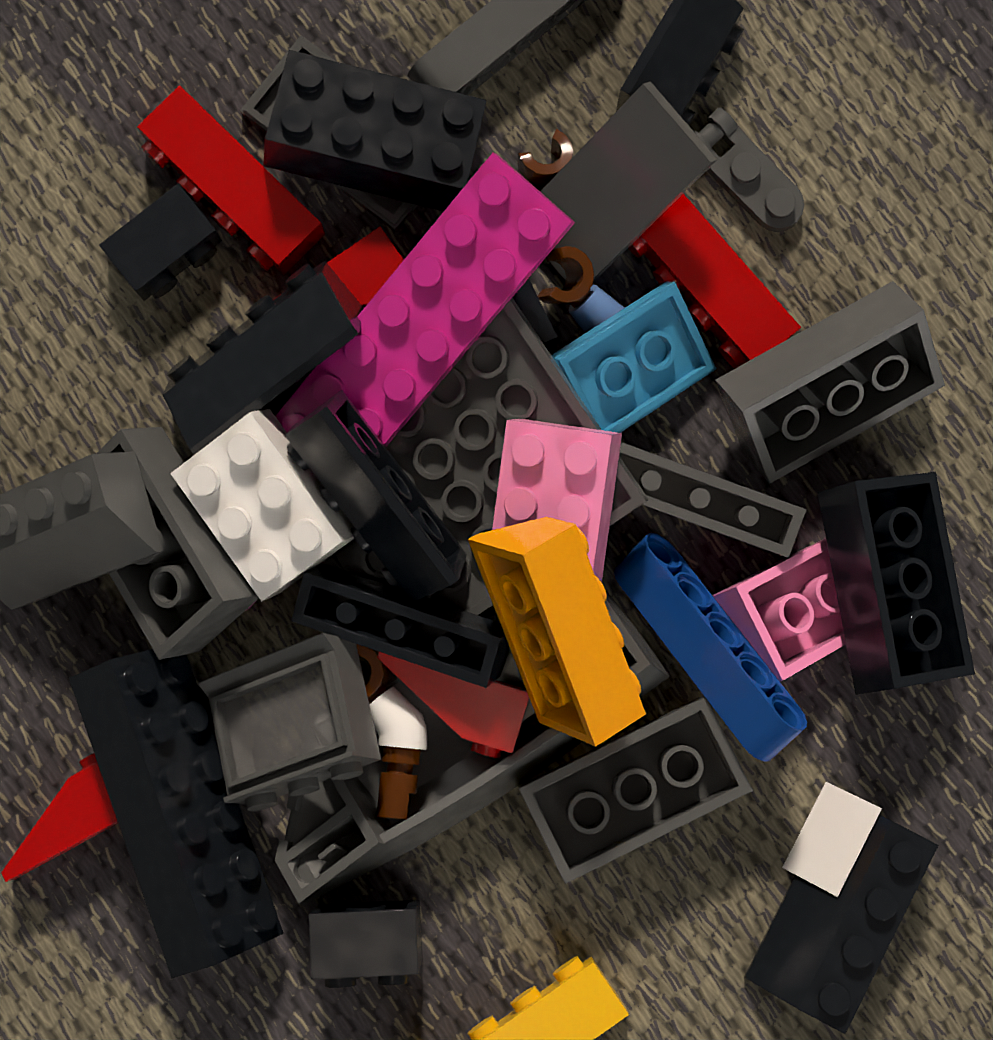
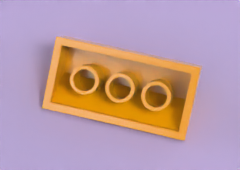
[468,517,646,747]

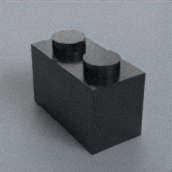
[99,183,222,301]

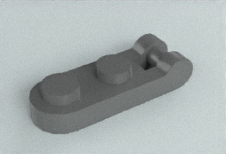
[694,107,805,232]

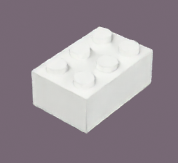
[170,409,354,602]

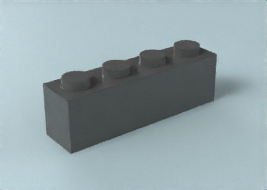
[619,442,807,558]

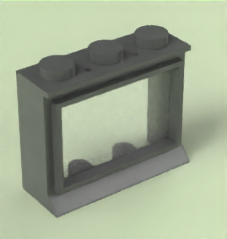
[198,633,381,811]

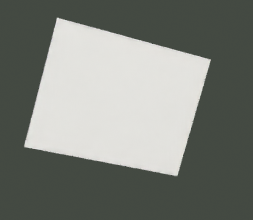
[782,782,882,897]

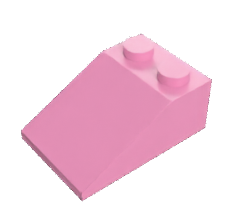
[712,538,846,681]

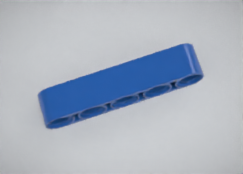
[614,533,807,762]

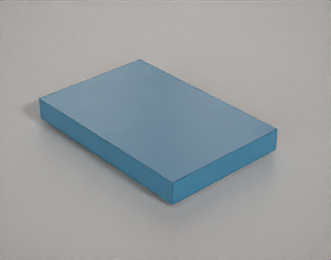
[551,281,716,433]

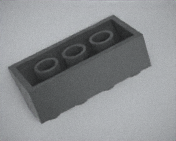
[0,451,163,610]

